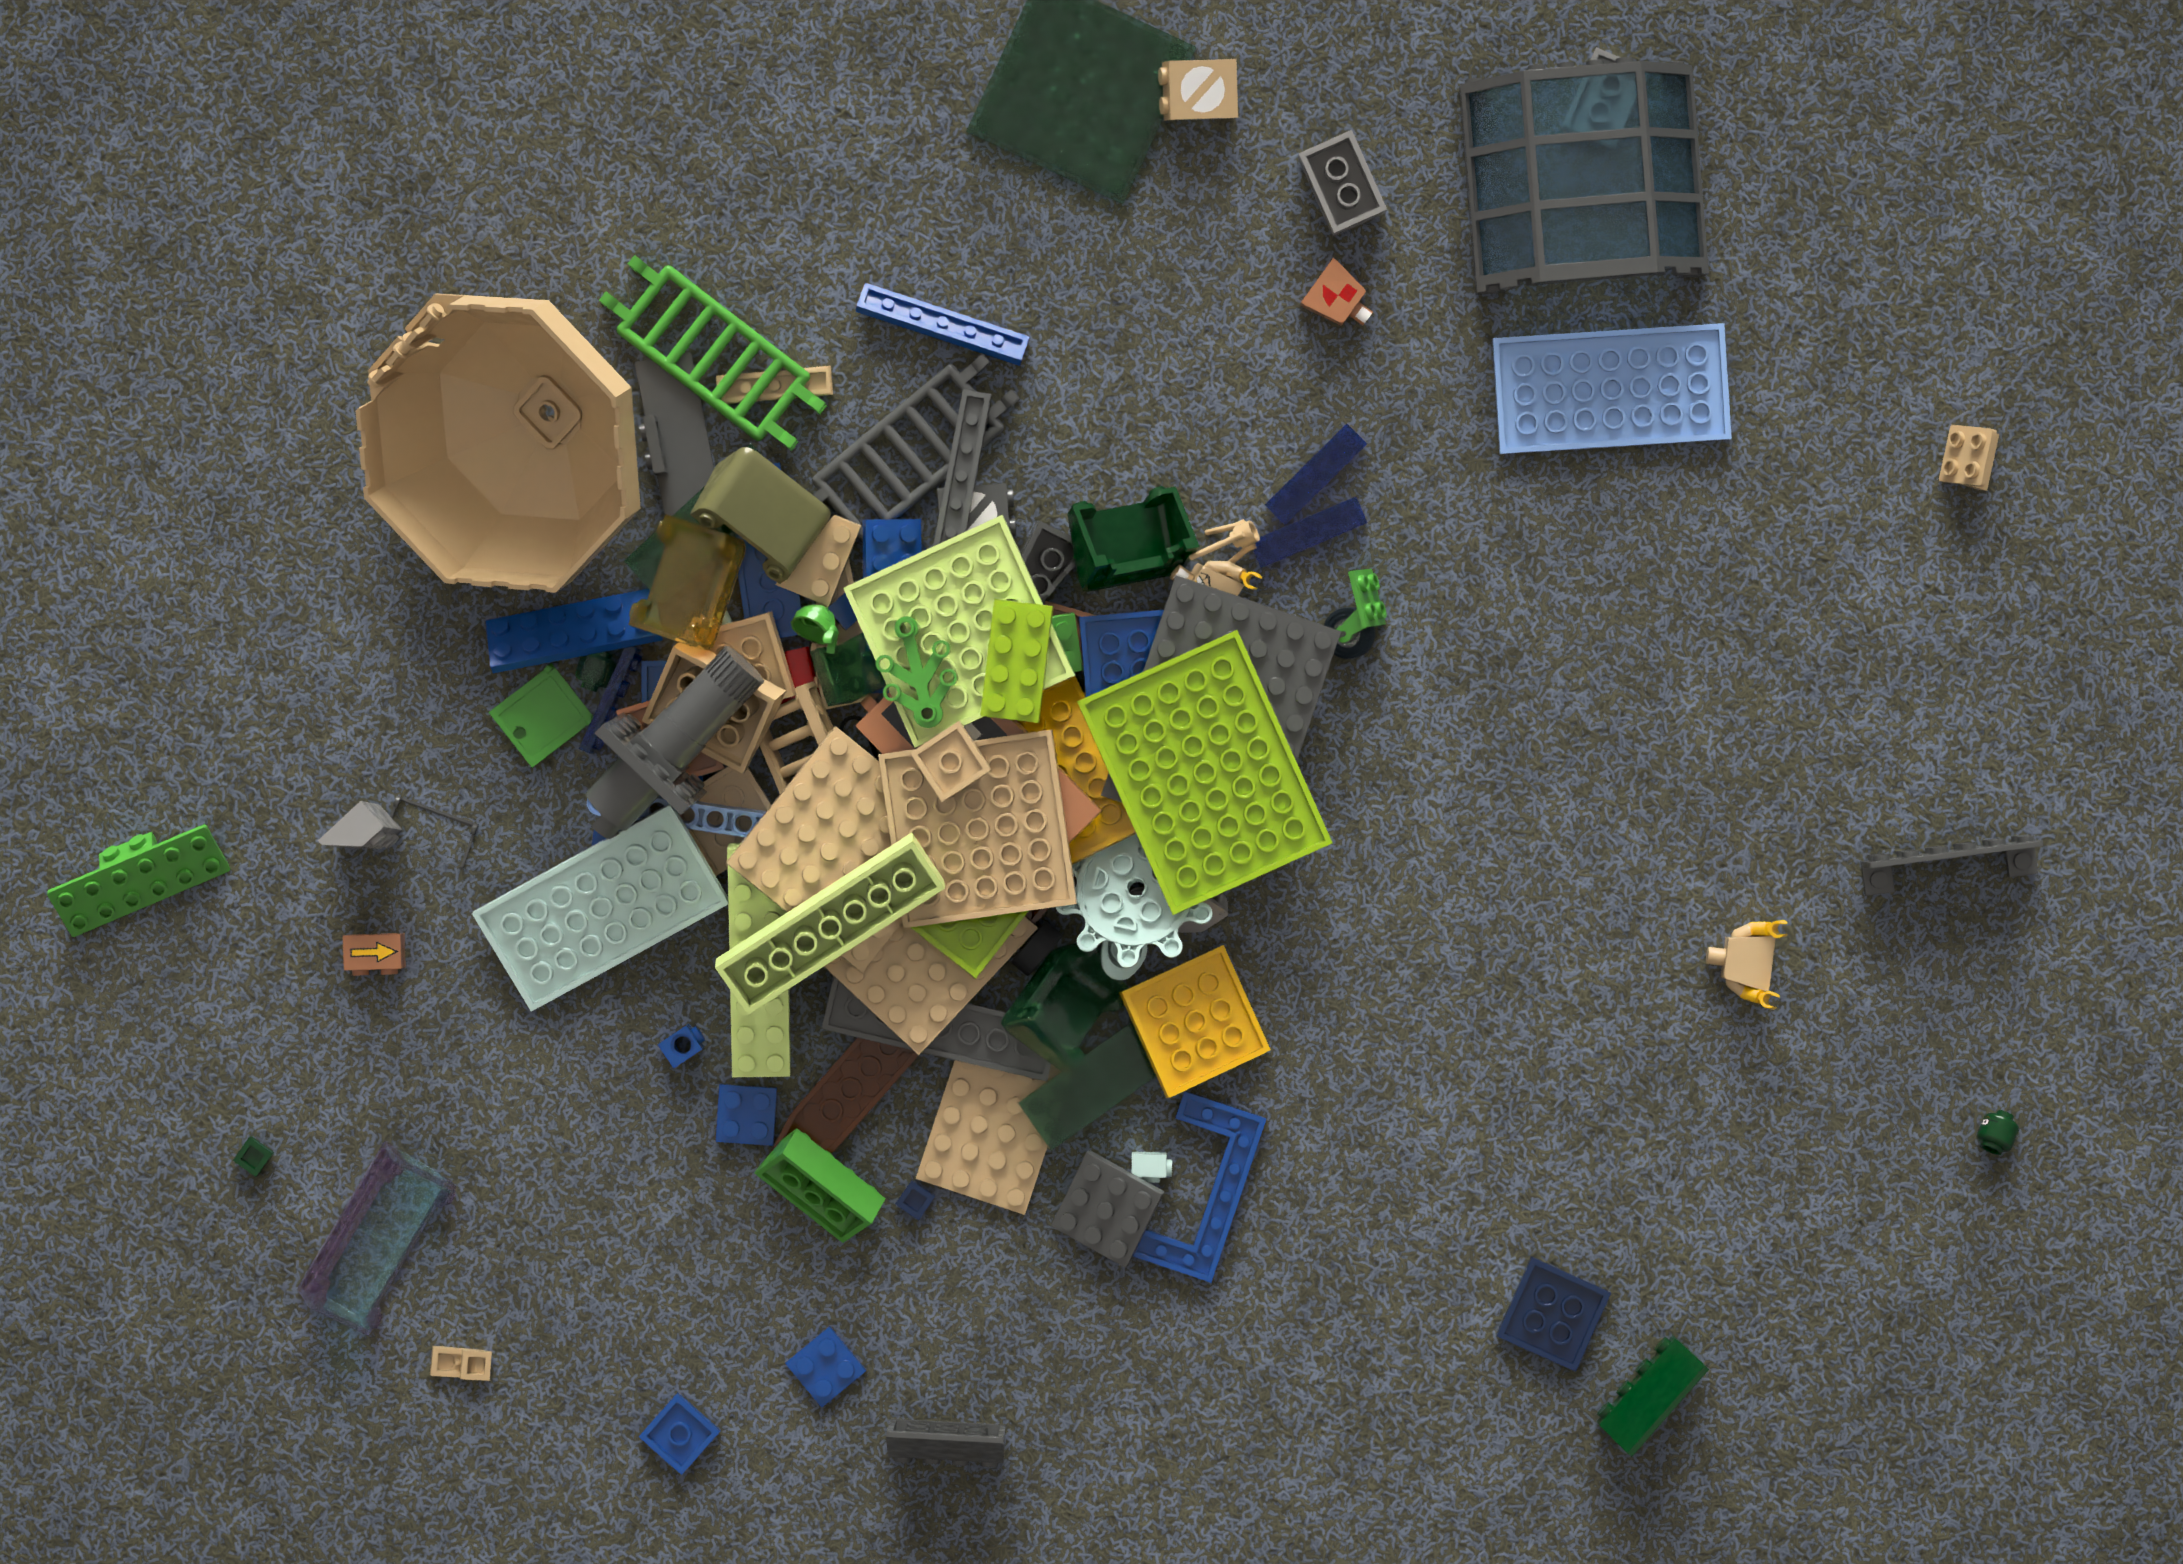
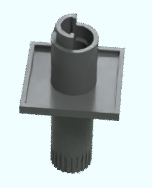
[586,646,764,839]

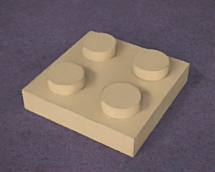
[910,721,992,802]

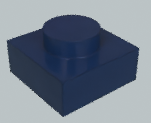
[895,1180,935,1220]

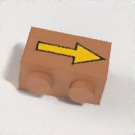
[343,933,406,976]

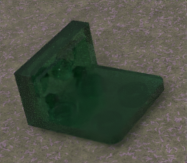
[810,633,886,707]

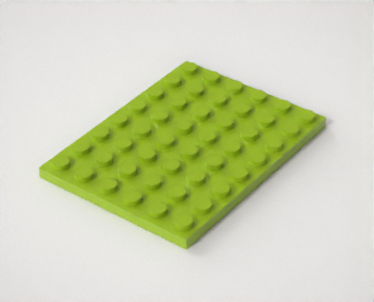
[1077,630,1333,915]

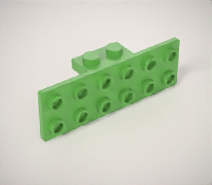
[47,824,230,937]

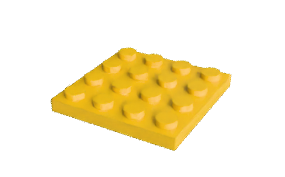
[1119,945,1271,1098]

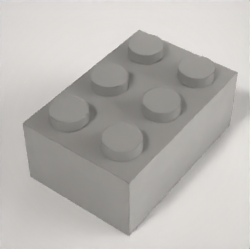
[1298,130,1387,237]

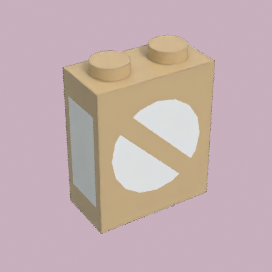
[1158,59,1238,121]

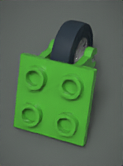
[1324,569,1387,659]

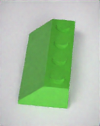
[754,1129,886,1243]

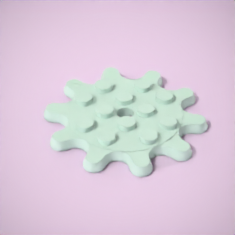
[1056,834,1213,968]

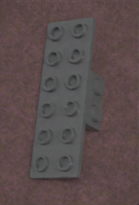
[635,352,715,532]

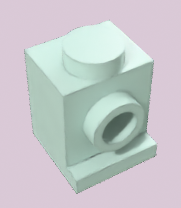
[1131,1152,1172,1183]

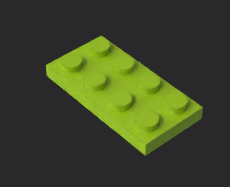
[980,599,1054,723]

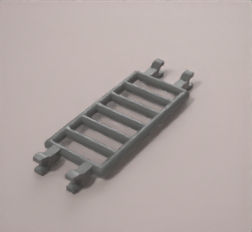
[812,353,1020,543]

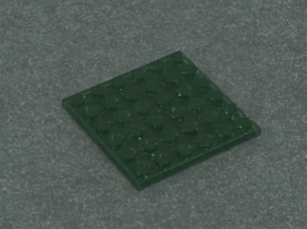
[966,0,1196,205]

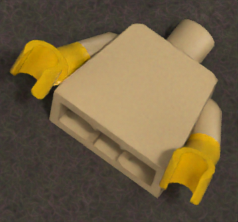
[1706,920,1788,1010]

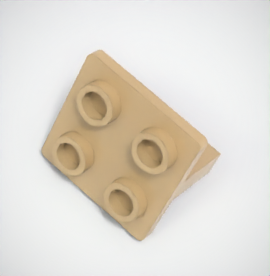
[1939,425,1999,491]

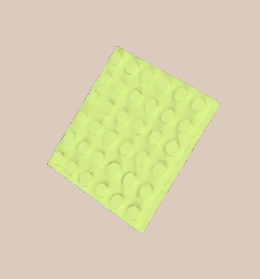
[843,515,1075,748]

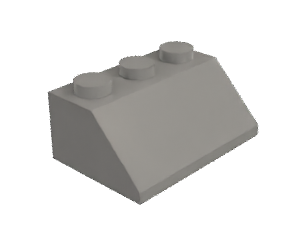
[318,801,402,849]

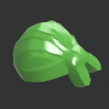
[791,605,839,654]

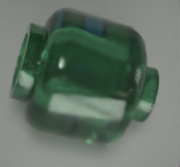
[575,652,617,692]

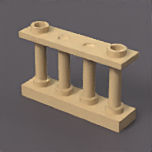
[759,681,834,794]

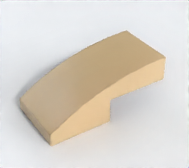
[430,1346,492,1381]

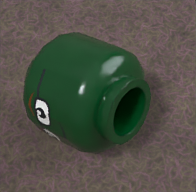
[1976,1110,2020,1155]

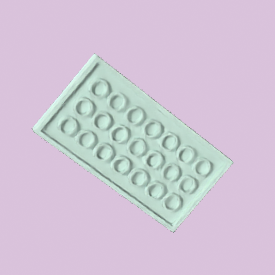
[472,804,728,1012]

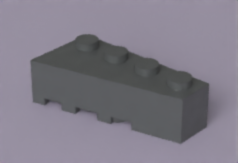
[1020,520,1075,603]

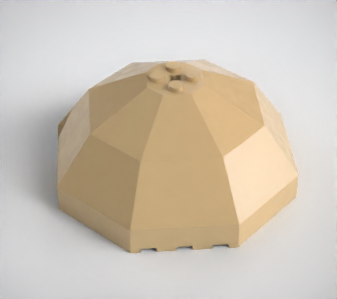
[356,293,641,593]

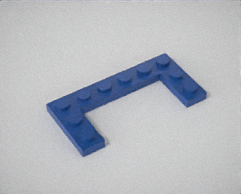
[1133,1091,1266,1283]

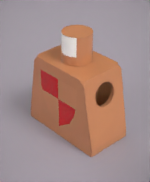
[1300,258,1373,326]

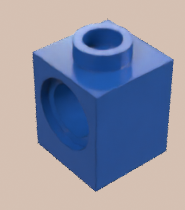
[658,1024,705,1068]

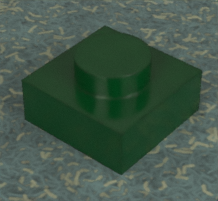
[232,1136,274,1177]

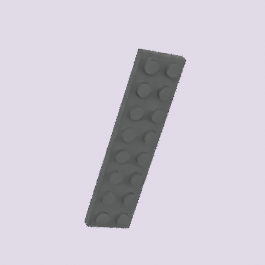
[821,977,1060,1081]

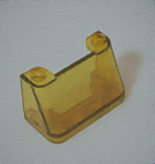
[629,514,746,650]

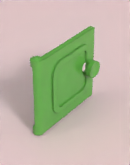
[488,663,596,768]

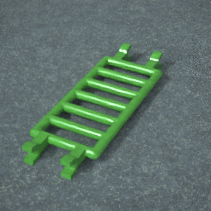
[599,255,827,451]

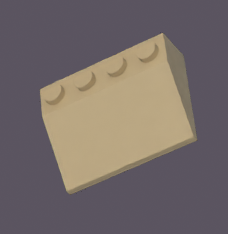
[642,638,786,774]

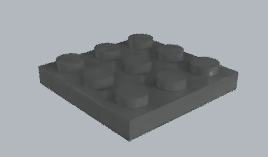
[1051,1150,1165,1268]

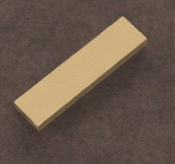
[716,366,833,404]

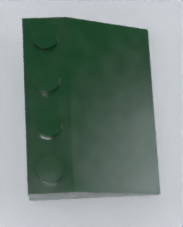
[1597,1335,1709,1457]

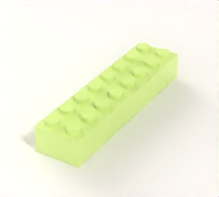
[715,833,945,1015]
[727,843,791,1077]

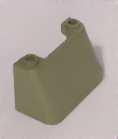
[690,447,831,584]

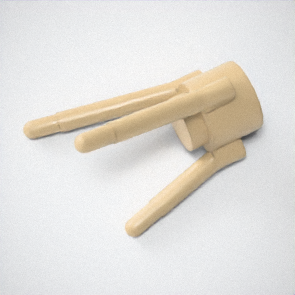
[1189,519,1260,564]

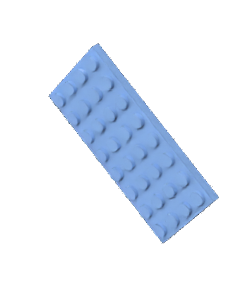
[1492,323,1732,454]

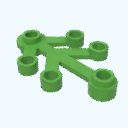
[876,616,958,728]

